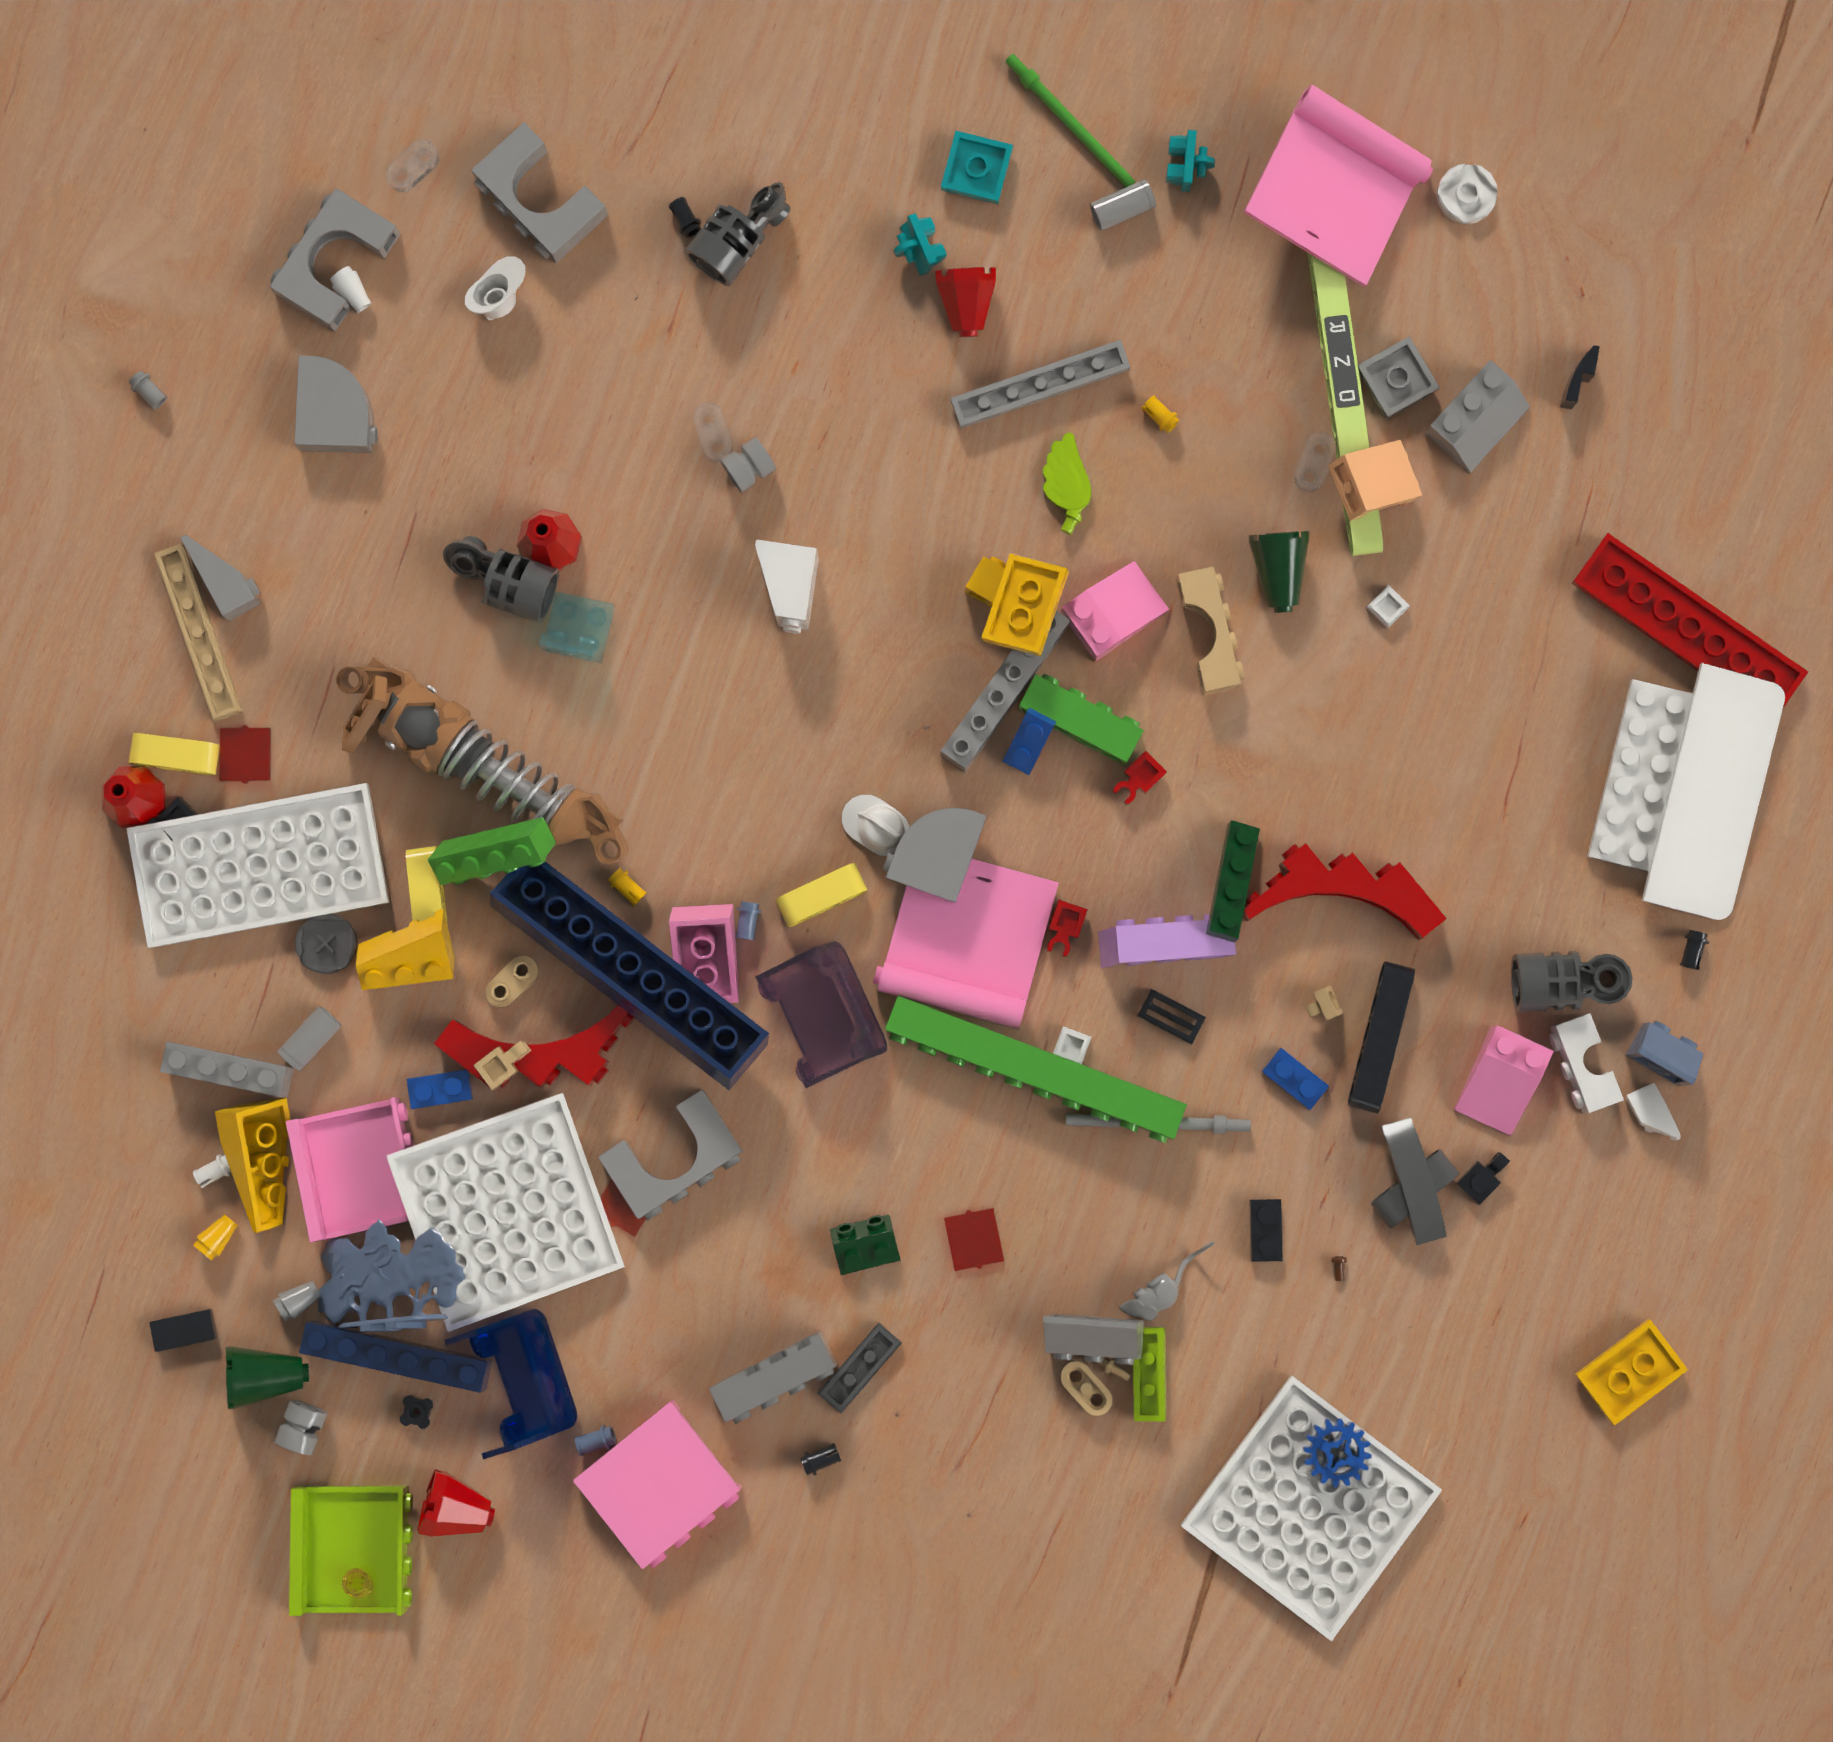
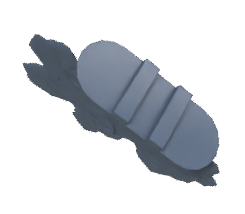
[318,1219,465,1332]

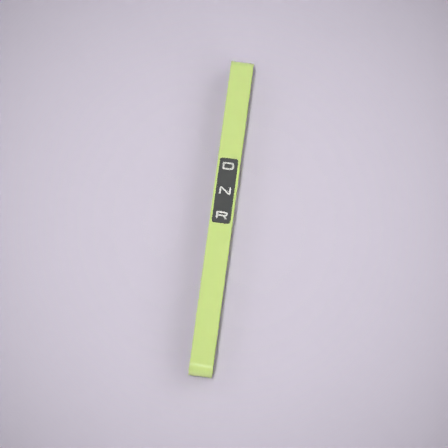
[1307,252,1383,556]

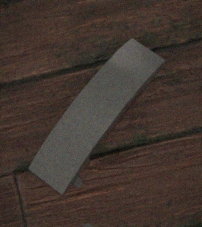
[1380,1117,1447,1245]

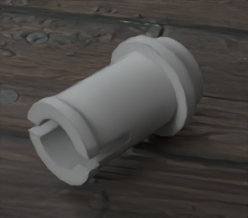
[129,371,168,410]

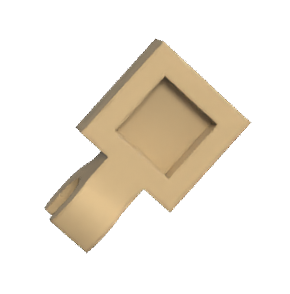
[474,1041,531,1090]

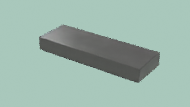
[818,1322,902,1413]

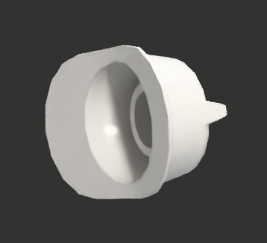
[465,256,525,321]
[842,795,909,856]

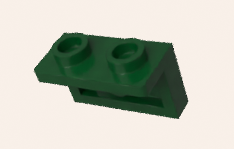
[830,1215,901,1275]

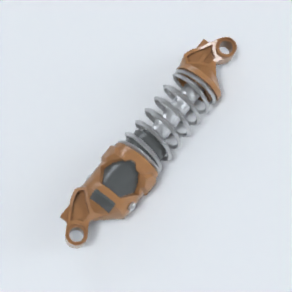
[336,657,628,864]

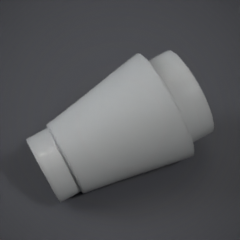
[273,1280,321,1322]

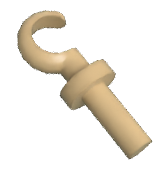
[1087,1357,1131,1381]

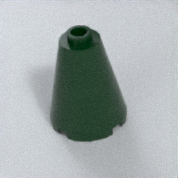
[1249,531,1310,613]
[226,1346,309,1409]

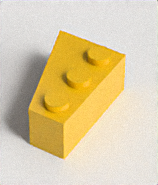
[356,909,455,990]

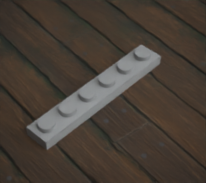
[951,340,1131,429]

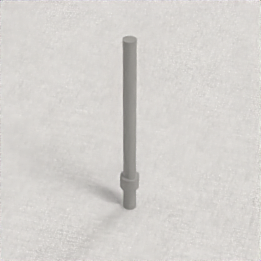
[1066,1113,1251,1134]

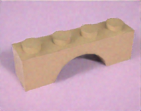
[1176,566,1244,696]

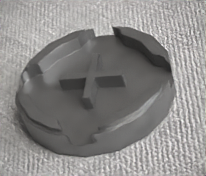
[295,914,358,974]

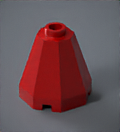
[935,267,996,337]
[517,509,582,572]
[102,766,166,828]
[417,1469,495,1537]

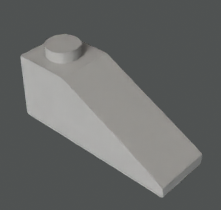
[180,535,261,621]

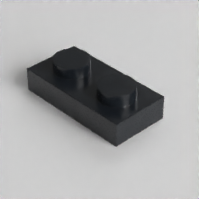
[1249,1199,1283,1262]

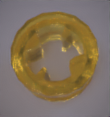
[342,1568,373,1599]

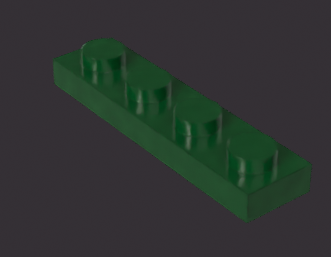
[1206,820,1260,943]

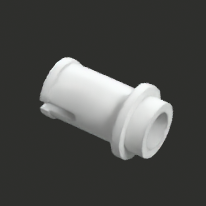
[193,1154,231,1188]

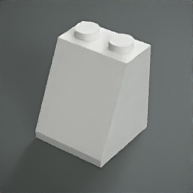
[755,540,819,634]

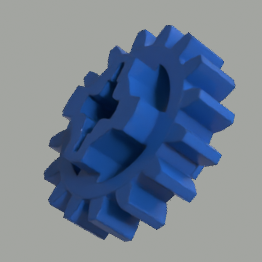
[1302,1418,1372,1487]

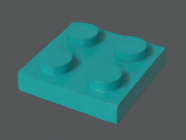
[941,130,1013,205]

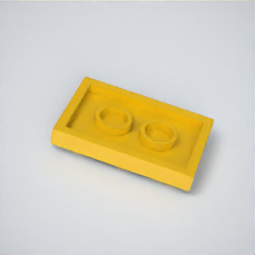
[981,553,1069,657]
[1574,1319,1688,1426]

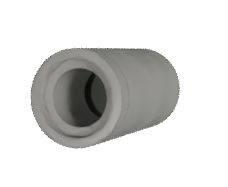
[1089,179,1156,231]
[277,1006,342,1071]

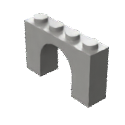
[471,122,608,263]
[269,188,401,332]
[598,1090,743,1221]

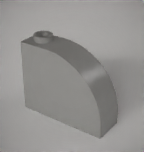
[295,355,378,453]
[883,808,986,903]

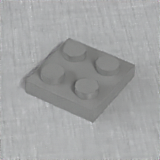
[1358,336,1440,419]

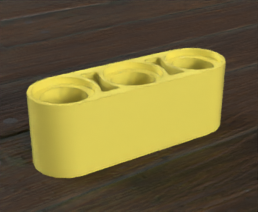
[128,733,220,775]
[406,846,448,926]
[775,863,868,928]

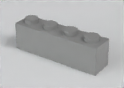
[160,1042,294,1098]

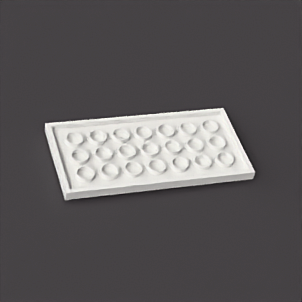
[127,783,390,948]

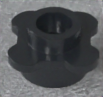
[400,1395,433,1429]

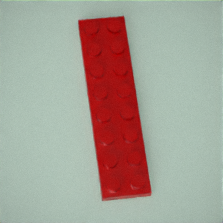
[1571,533,1808,708]

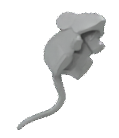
[1119,1241,1215,1321]

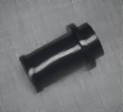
[669,197,702,238]
[1680,930,1709,970]
[800,1443,841,1476]

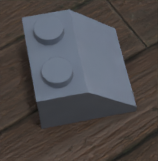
[1625,1021,1704,1086]

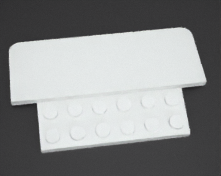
[1587,663,1785,920]

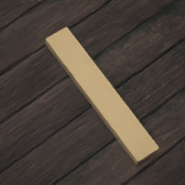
[154,543,243,722]

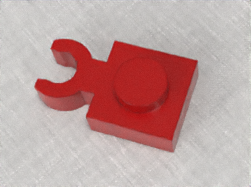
[1113,751,1167,805]
[1047,900,1088,957]

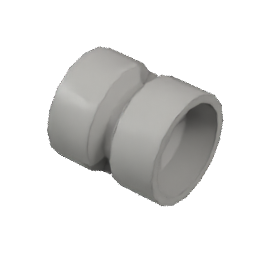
[720,437,777,493]
[274,1400,328,1455]

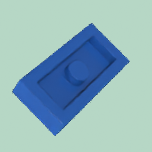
[1002,708,1056,775]
[1261,1048,1329,1110]
[406,1069,473,1110]

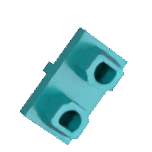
[1166,130,1216,192]
[893,213,947,276]

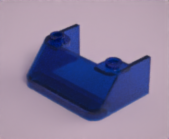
[444,1309,577,1459]

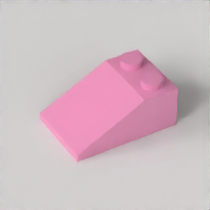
[1061,561,1169,662]
[669,904,739,1003]
[1454,1025,1554,1136]

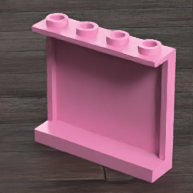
[286,1097,414,1242]
[573,1400,742,1569]

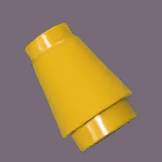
[193,1214,238,1261]

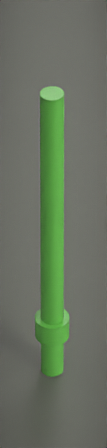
[1005,54,1136,187]

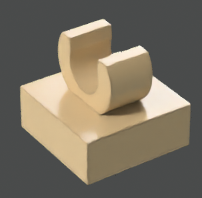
[1305,985,1343,1021]

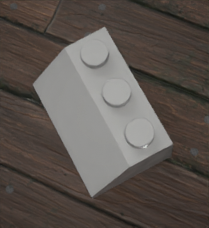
[1425,360,1530,474]
[1043,1314,1144,1365]

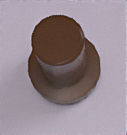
[1331,1256,1347,1281]

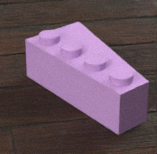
[1098,914,1236,968]

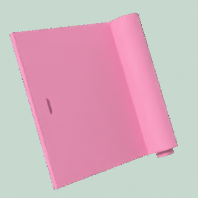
[1243,84,1433,287]
[873,859,1059,1030]

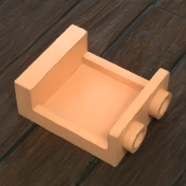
[1328,440,1422,521]

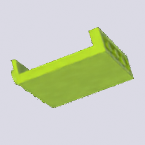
[289,1485,413,1616]

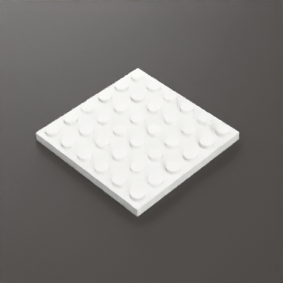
[386,1093,625,1332]
[1180,1375,1442,1641]

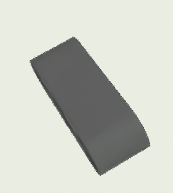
[1371,1149,1460,1228]

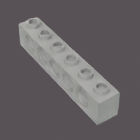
[940,610,1071,773]

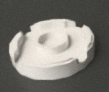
[1437,164,1497,224]

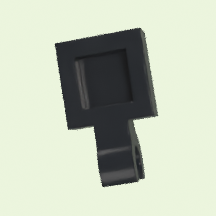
[1456,1152,1510,1205]

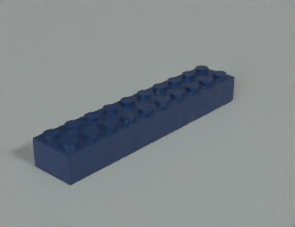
[489,861,769,1090]

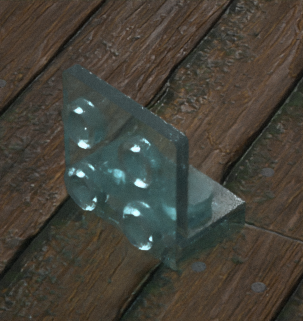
[539,592,615,663]

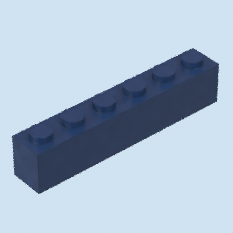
[299,1320,493,1393]

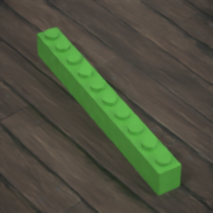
[885,996,1187,1144]

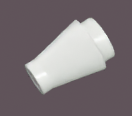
[330,266,371,313]

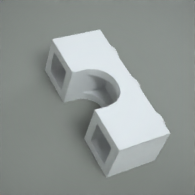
[1549,1013,1624,1113]

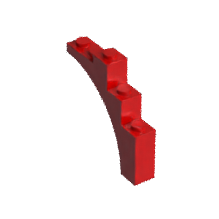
[1243,843,1447,940]
[434,1005,635,1090]

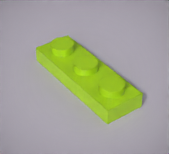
[1133,1327,1166,1422]

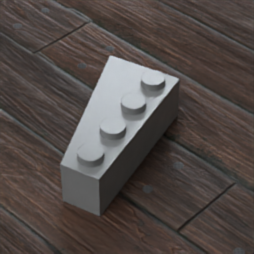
[709,1330,837,1424]

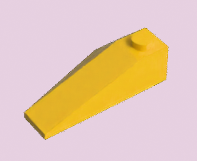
[215,1098,291,1233]

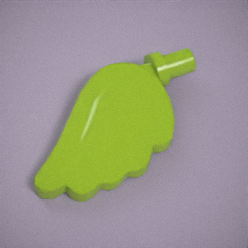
[1042,432,1091,535]

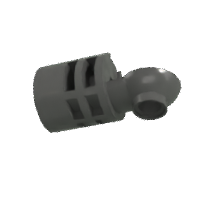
[684,182,790,286]
[443,536,559,623]
[1511,951,1633,1012]

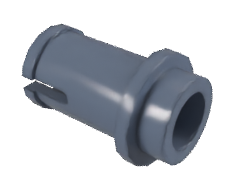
[735,901,761,940]
[575,1425,616,1456]

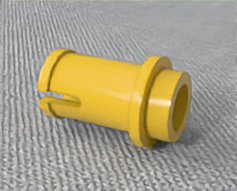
[1141,395,1180,434]
[608,868,647,907]

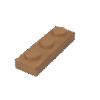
[342,675,390,753]

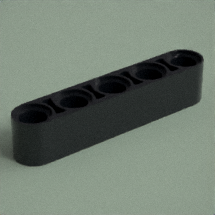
[1348,961,1415,1114]

